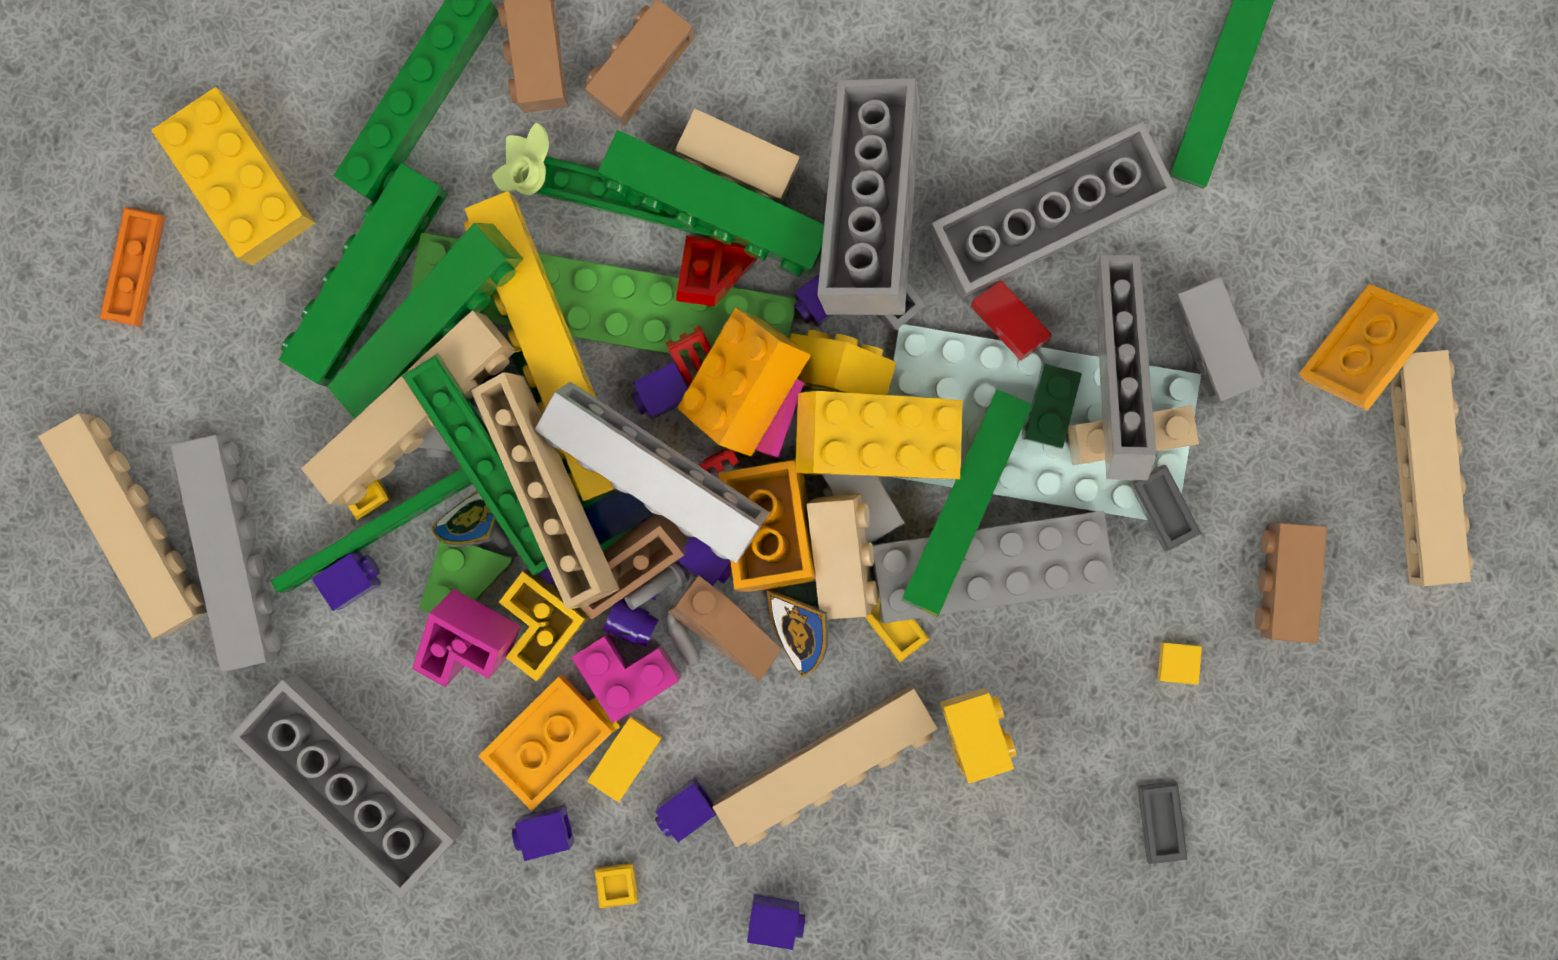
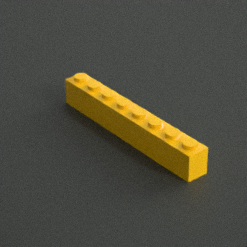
[464,191,616,501]

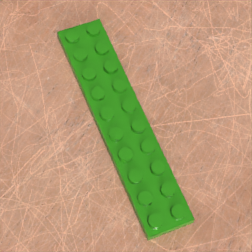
[409,233,797,361]

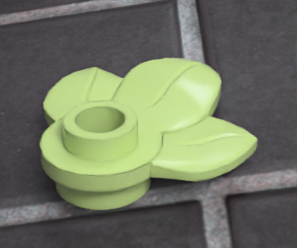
[492,123,549,195]

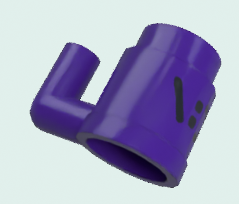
[602,581,659,647]

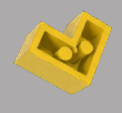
[790,330,896,395]
[499,570,589,682]
[940,688,1017,784]

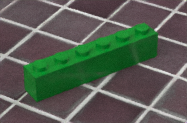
[333,0,499,202]
[598,130,824,277]
[278,163,448,387]
[327,223,524,419]

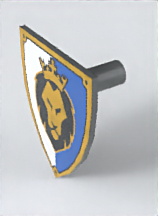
[430,491,511,549]
[767,589,829,678]

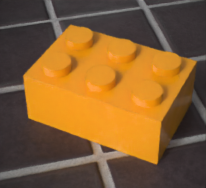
[677,307,811,456]
[718,460,816,593]

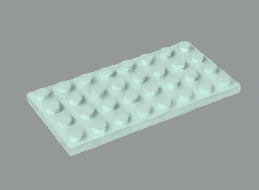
[887,324,1201,520]

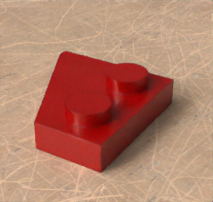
[676,235,757,307]

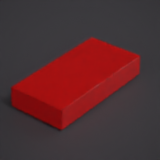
[970,280,1052,361]

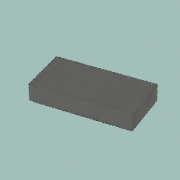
[1128,465,1202,551]
[1138,781,1188,864]

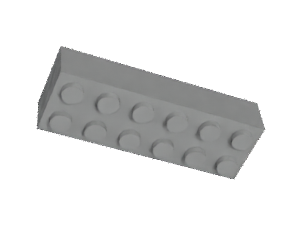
[818,78,921,315]
[927,121,1177,300]
[872,511,1117,623]
[228,674,464,899]

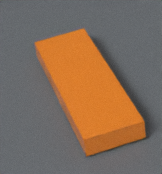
[100,207,165,327]

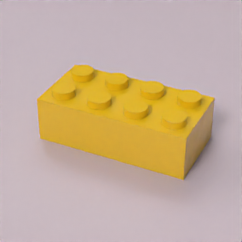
[151,87,315,265]
[795,391,963,479]

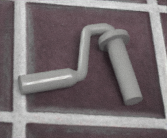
[625,562,701,665]

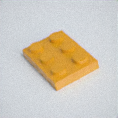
[1299,284,1439,411]
[478,674,615,811]

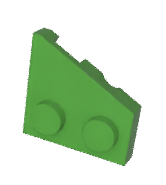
[419,541,514,612]

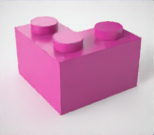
[412,589,521,687]
[571,633,682,723]

